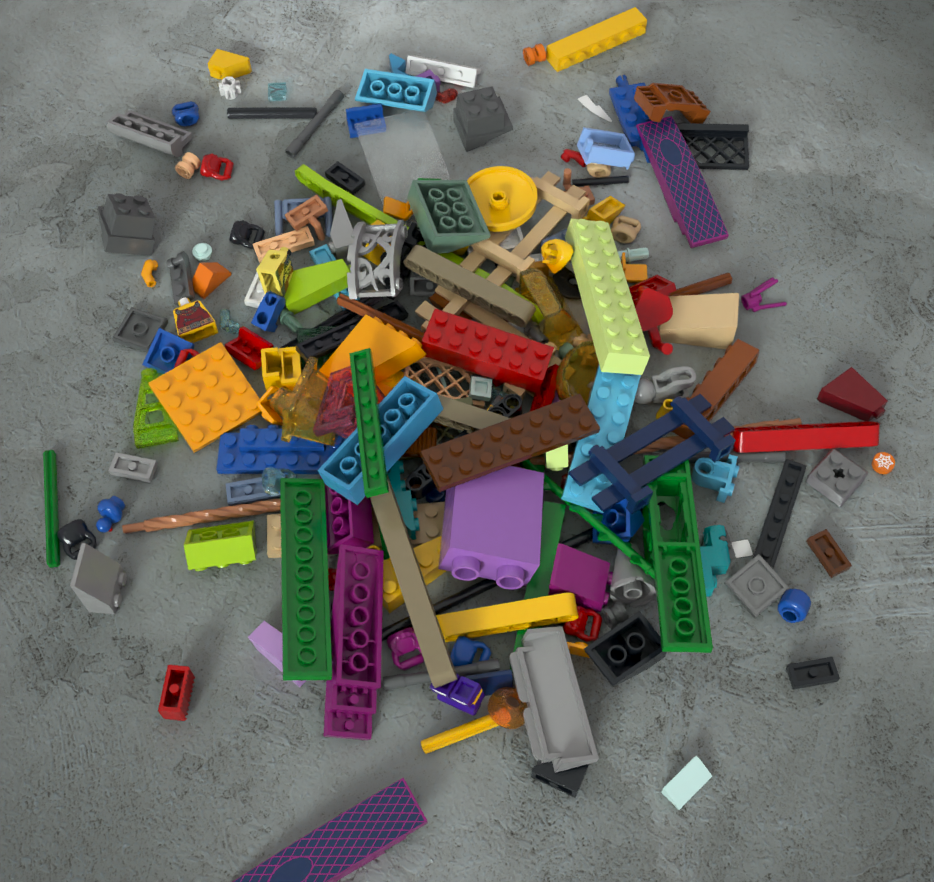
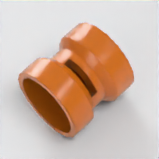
[523,43,546,66]

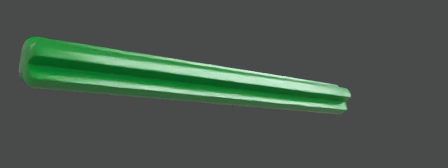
[43,450,60,568]

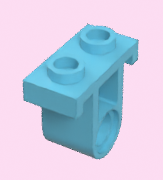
[691,454,739,503]

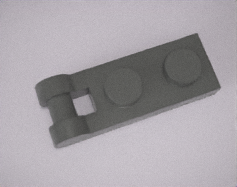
[166,251,195,307]

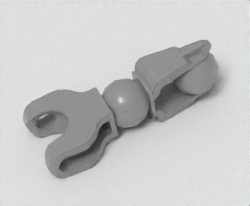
[587,366,696,405]

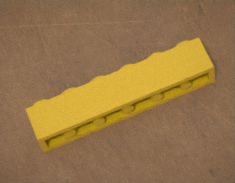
[546,7,647,72]

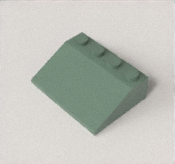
[407,180,491,254]

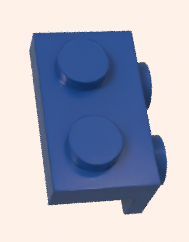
[346,104,386,138]

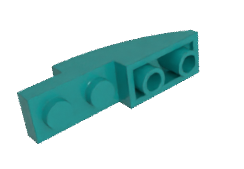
[388,460,420,540]

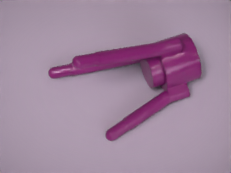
[741,277,787,312]

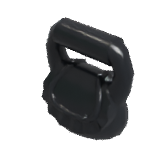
[229,220,265,249]
[57,519,97,560]

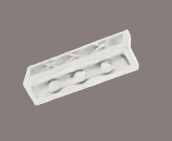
[405,55,481,88]

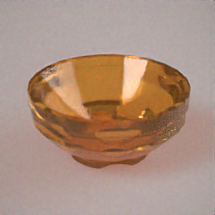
[488,687,528,729]

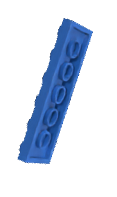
[216,425,347,474]

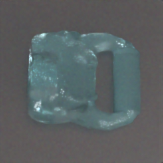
[262,467,297,496]

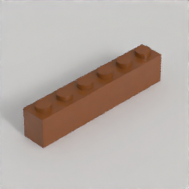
[671,339,760,439]

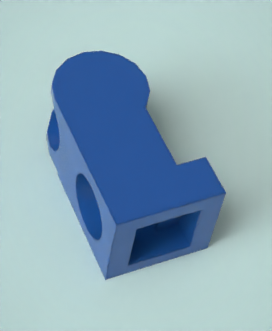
[251,291,286,333]

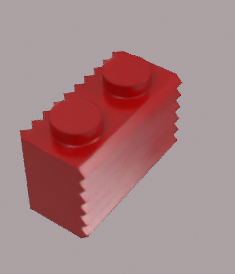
[158,665,195,721]

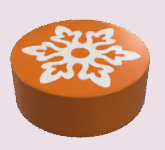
[872,452,895,474]

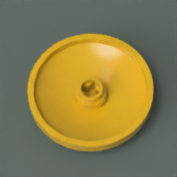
[467,166,538,232]

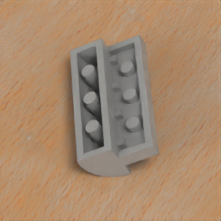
[107,110,192,157]

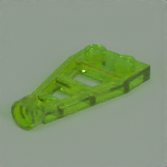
[133,368,179,449]

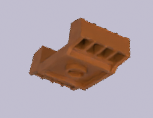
[634,83,711,124]

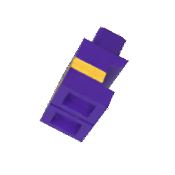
[430,673,485,716]

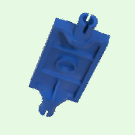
[609,75,652,163]

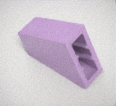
[248,621,307,687]

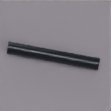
[572,175,629,187]

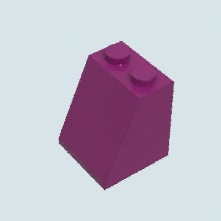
[548,543,613,613]

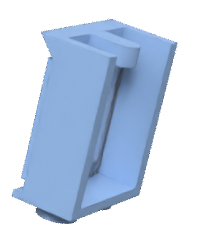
[577,127,635,170]

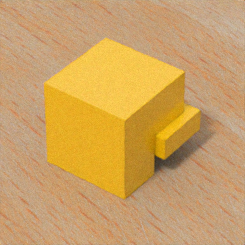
[261,346,303,394]

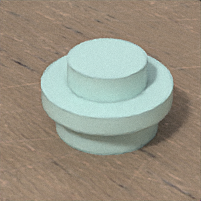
[192,243,212,262]

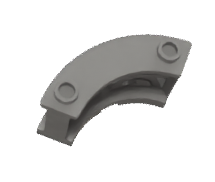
[347,220,408,299]

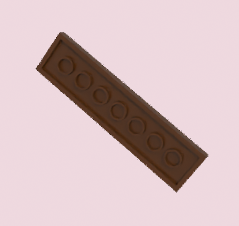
[420,394,600,492]

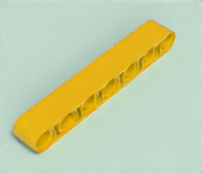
[436,593,578,642]

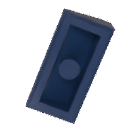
[466,669,513,696]

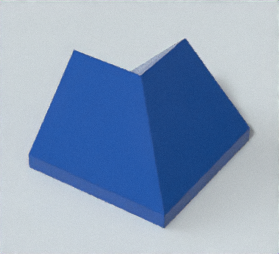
[593,498,645,545]

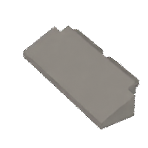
[509,626,599,773]

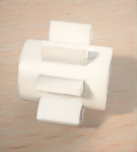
[218,77,241,100]

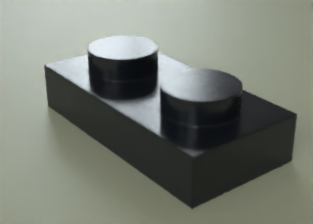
[325,161,365,195]
[786,657,840,690]

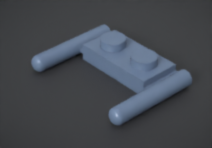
[274,197,333,237]

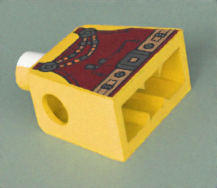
[173,297,219,343]

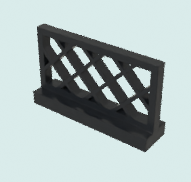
[676,123,749,170]

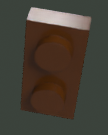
[806,529,852,578]

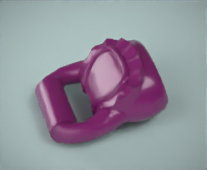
[387,627,424,671]

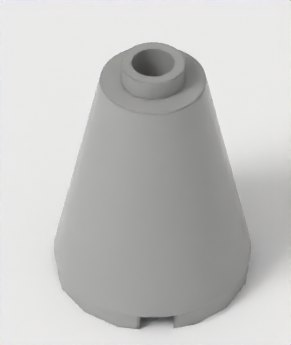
[610,542,656,607]

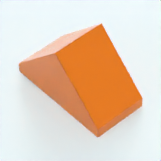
[192,262,232,299]

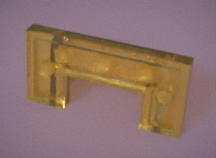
[515,268,584,350]
[281,356,353,446]

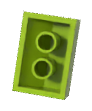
[184,520,257,571]

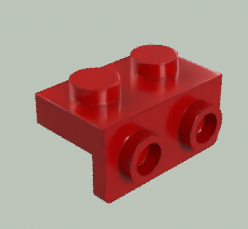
[224,326,274,370]

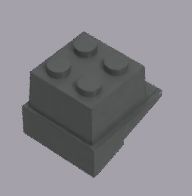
[453,86,513,152]
[97,193,156,256]

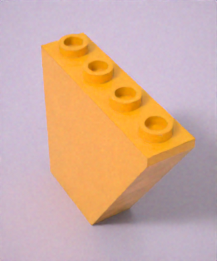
[319,314,426,397]

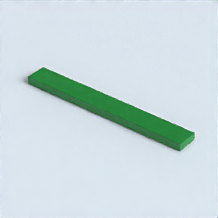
[349,348,389,498]
[510,501,566,674]

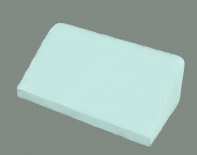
[661,756,712,810]

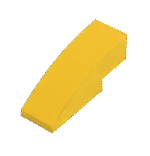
[582,195,625,225]

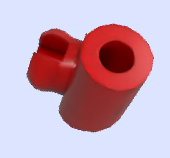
[560,149,587,167]

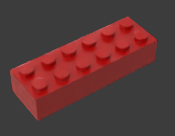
[421,308,554,394]

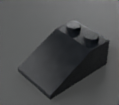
[584,611,667,687]

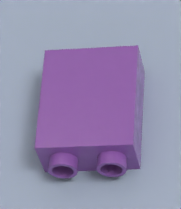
[438,466,544,589]

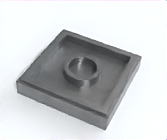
[724,554,790,618]

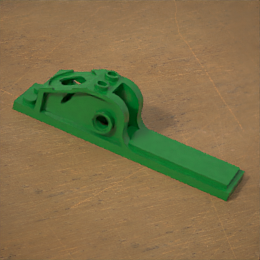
[642,455,713,653]

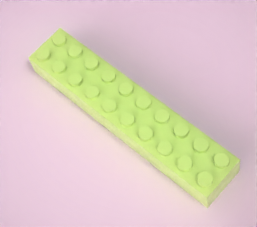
[565,218,650,375]

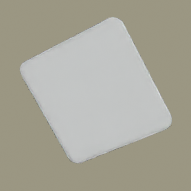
[731,540,753,558]

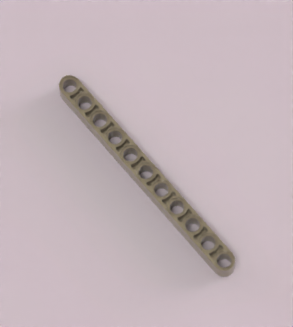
[370,473,458,688]

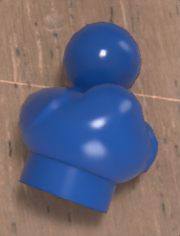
[96,496,125,533]

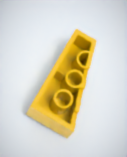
[383,536,446,614]

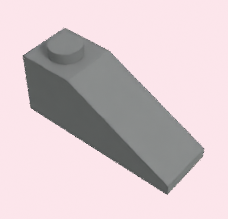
[328,199,354,260]

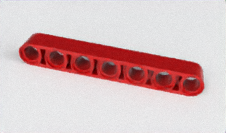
[732,421,880,453]

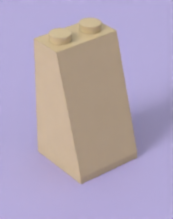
[657,293,739,349]

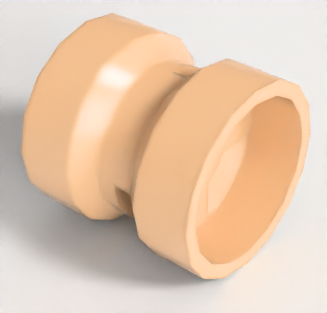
[175,152,201,179]

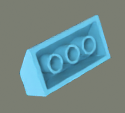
[355,69,437,112]

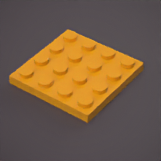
[148,342,262,453]

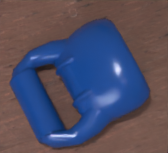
[172,101,199,127]
[450,636,491,666]

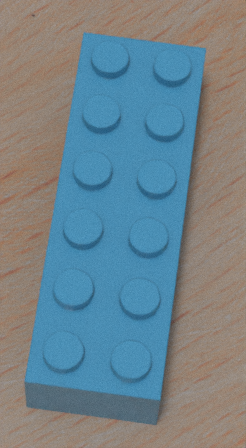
[318,376,443,505]

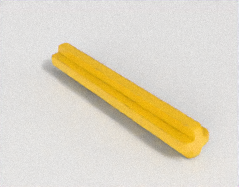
[421,708,511,754]

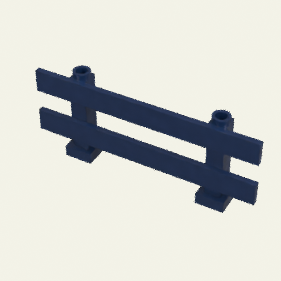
[569,394,736,514]

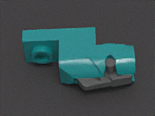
[700,525,735,597]

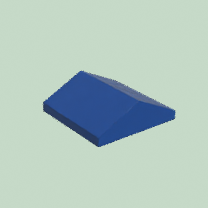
[142,328,195,375]

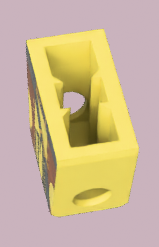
[256,247,293,297]

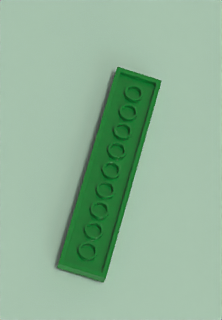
[280,478,332,681]

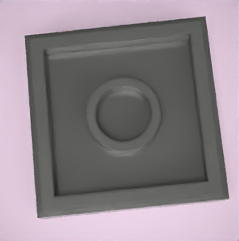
[113,307,168,353]

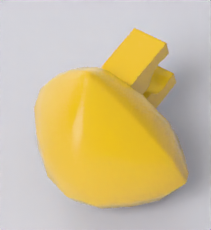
[541,239,574,274]

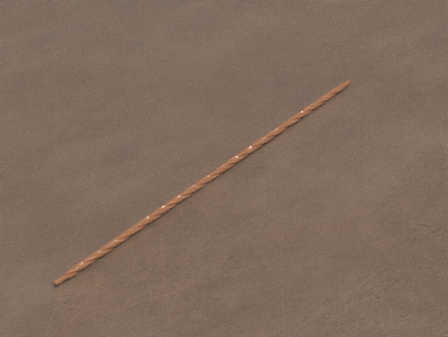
[122,418,802,534]

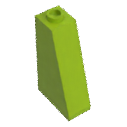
[284,259,351,315]

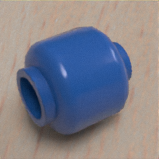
[778,589,811,623]

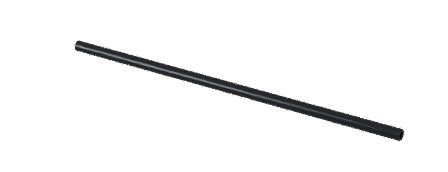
[382,502,666,641]

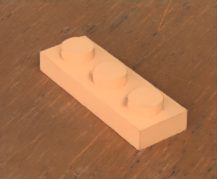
[253,226,315,263]

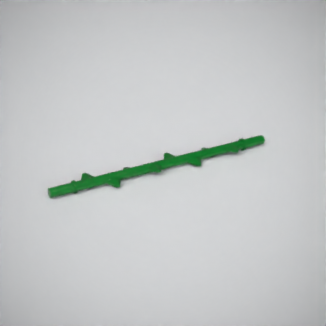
[519,459,655,579]

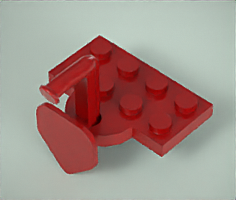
[629,275,676,355]

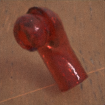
[435,88,458,104]

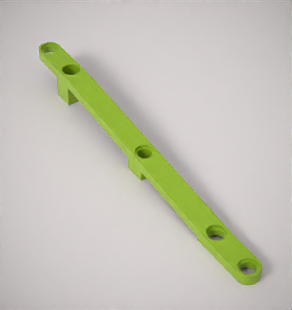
[295,164,545,324]

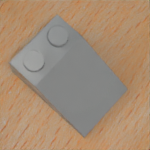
[70,543,127,614]

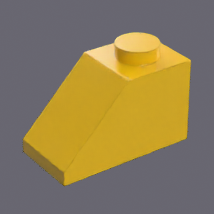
[207,49,252,80]

